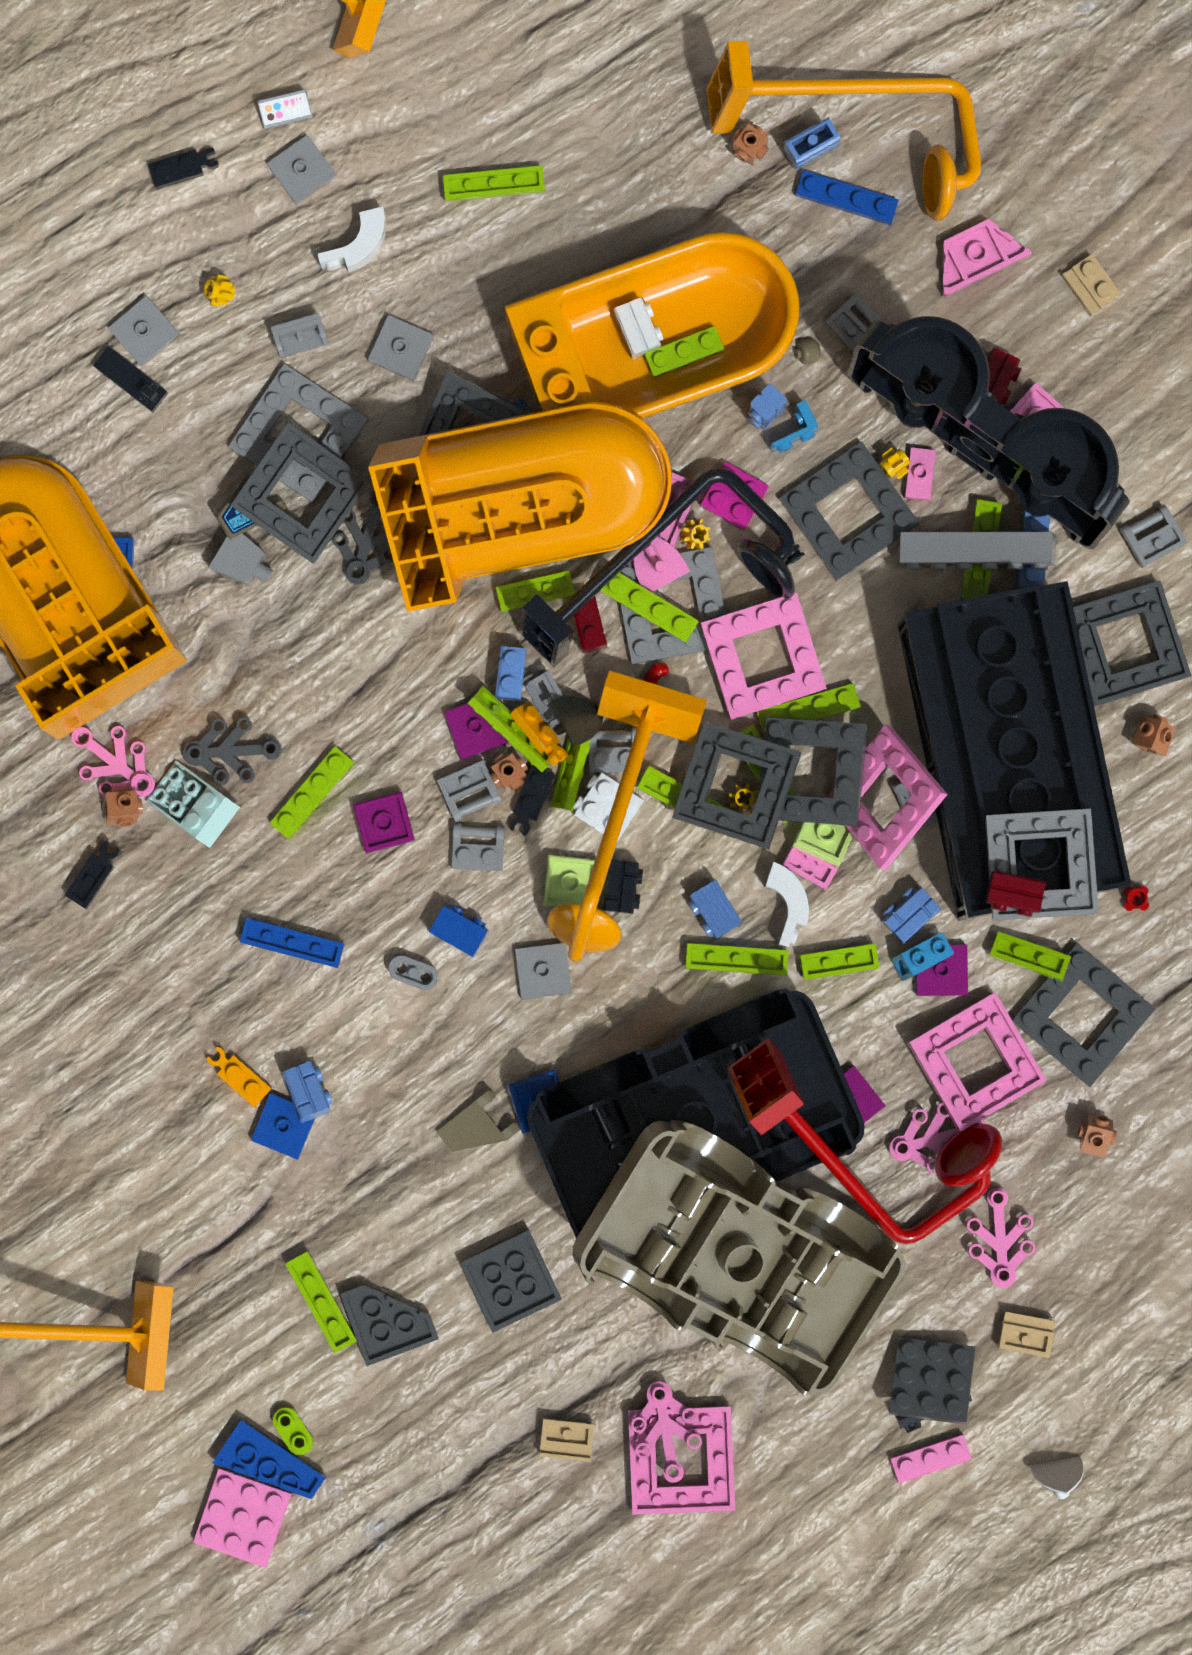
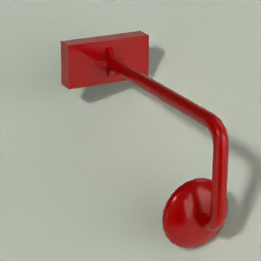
[727,1037,1003,1244]

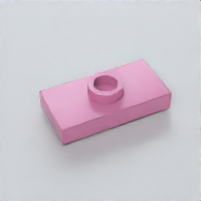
[905,447,936,501]
[782,845,838,890]

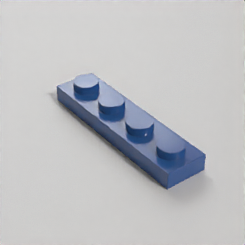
[795,170,899,226]
[240,918,345,968]

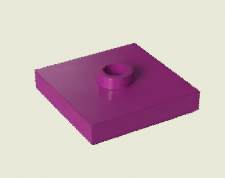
[444,704,509,760]
[353,791,415,854]
[916,945,968,996]
[844,1066,886,1123]

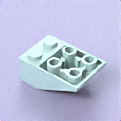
[146,761,240,848]

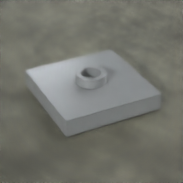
[267,134,337,205]
[108,296,180,367]
[368,315,434,382]
[515,943,572,1000]

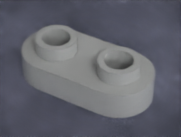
[389,956,438,990]

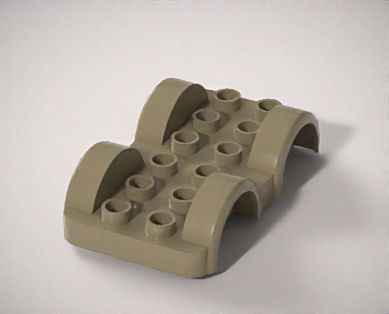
[572,1119,906,1395]

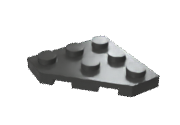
[340,1284,439,1367]

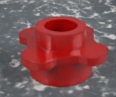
[1123,886,1149,911]

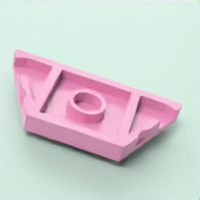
[943,219,1032,298]

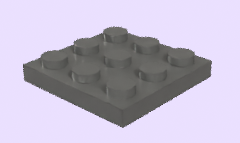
[460,1230,562,1333]
[889,1337,976,1425]

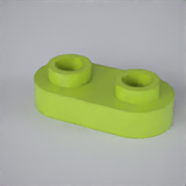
[273,1407,314,1455]

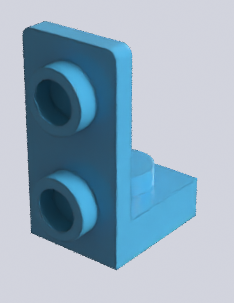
[770,400,819,453]
[891,932,954,981]

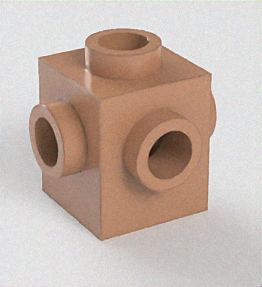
[732,123,769,166]
[1132,714,1176,756]
[490,753,528,791]
[104,788,143,827]
[1078,1114,1117,1158]

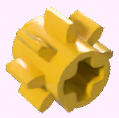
[204,274,235,307]
[879,447,911,480]
[679,519,710,549]
[728,783,758,813]

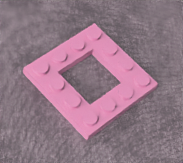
[700,592,827,720]
[827,725,947,870]
[908,992,1047,1132]
[628,1405,735,1515]

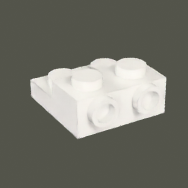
[573,772,644,843]

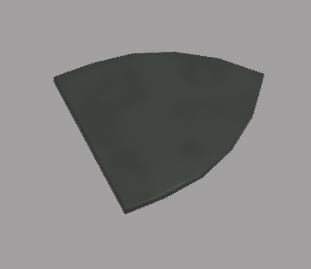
[552,696,603,747]

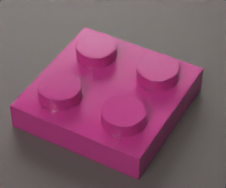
[700,462,769,531]

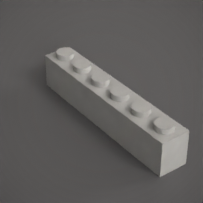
[900,532,1056,570]

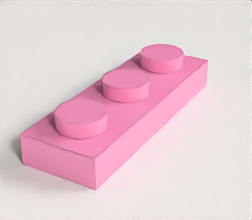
[890,1433,972,1483]

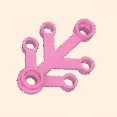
[71,726,155,797]
[889,1102,985,1174]
[966,1187,1035,1288]
[631,1382,702,1483]

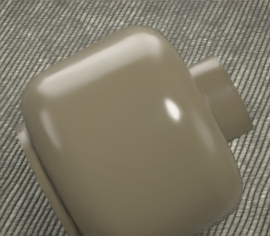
[794,338,821,365]

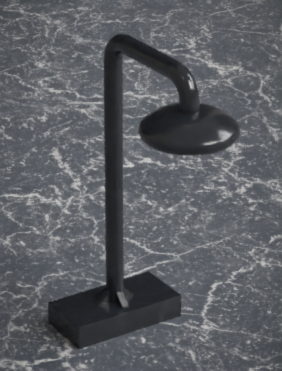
[519,468,795,668]

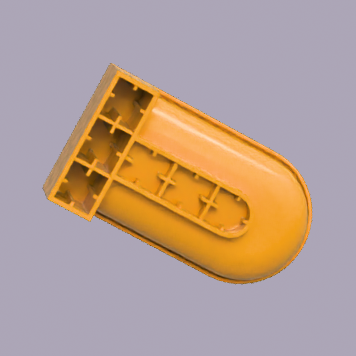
[504,232,800,419]
[368,402,672,612]
[0,455,187,740]

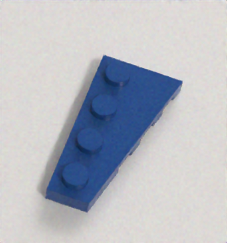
[212,1419,327,1499]

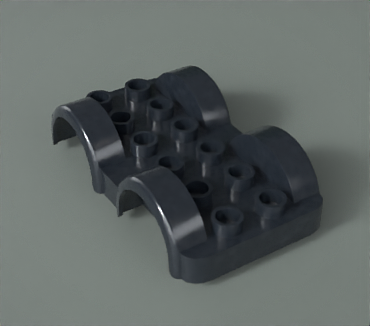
[848,316,1130,549]
[527,989,865,1239]

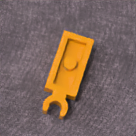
[510,702,568,766]
[206,1047,272,1108]

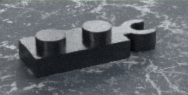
[148,148,219,190]
[510,765,555,836]
[65,840,121,909]

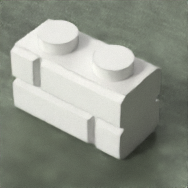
[613,297,663,359]

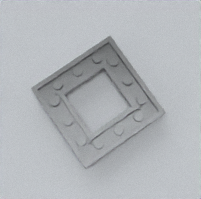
[228,364,368,503]
[619,547,725,665]
[985,809,1099,921]

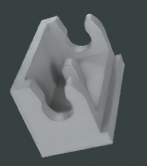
[271,313,329,358]
[525,670,564,729]

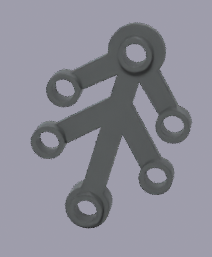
[333,490,394,585]
[183,717,282,785]

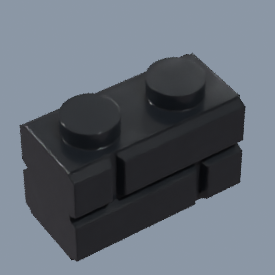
[603,860,643,914]

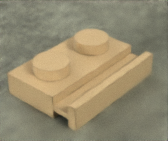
[1061,254,1121,317]
[998,1311,1056,1358]
[539,1418,594,1462]

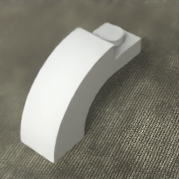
[318,206,386,272]
[765,862,809,948]

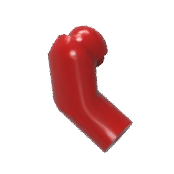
[644,662,669,685]

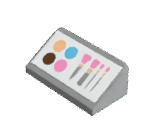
[257,89,313,130]

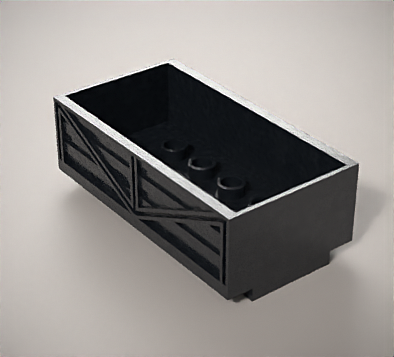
[897,581,1132,921]

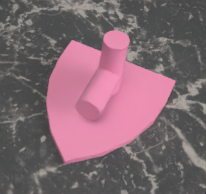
[634,537,690,592]

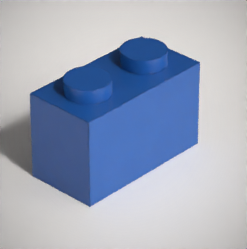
[429,904,489,958]

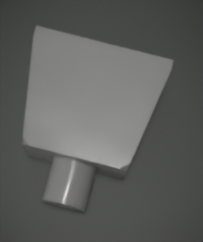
[208,534,274,586]

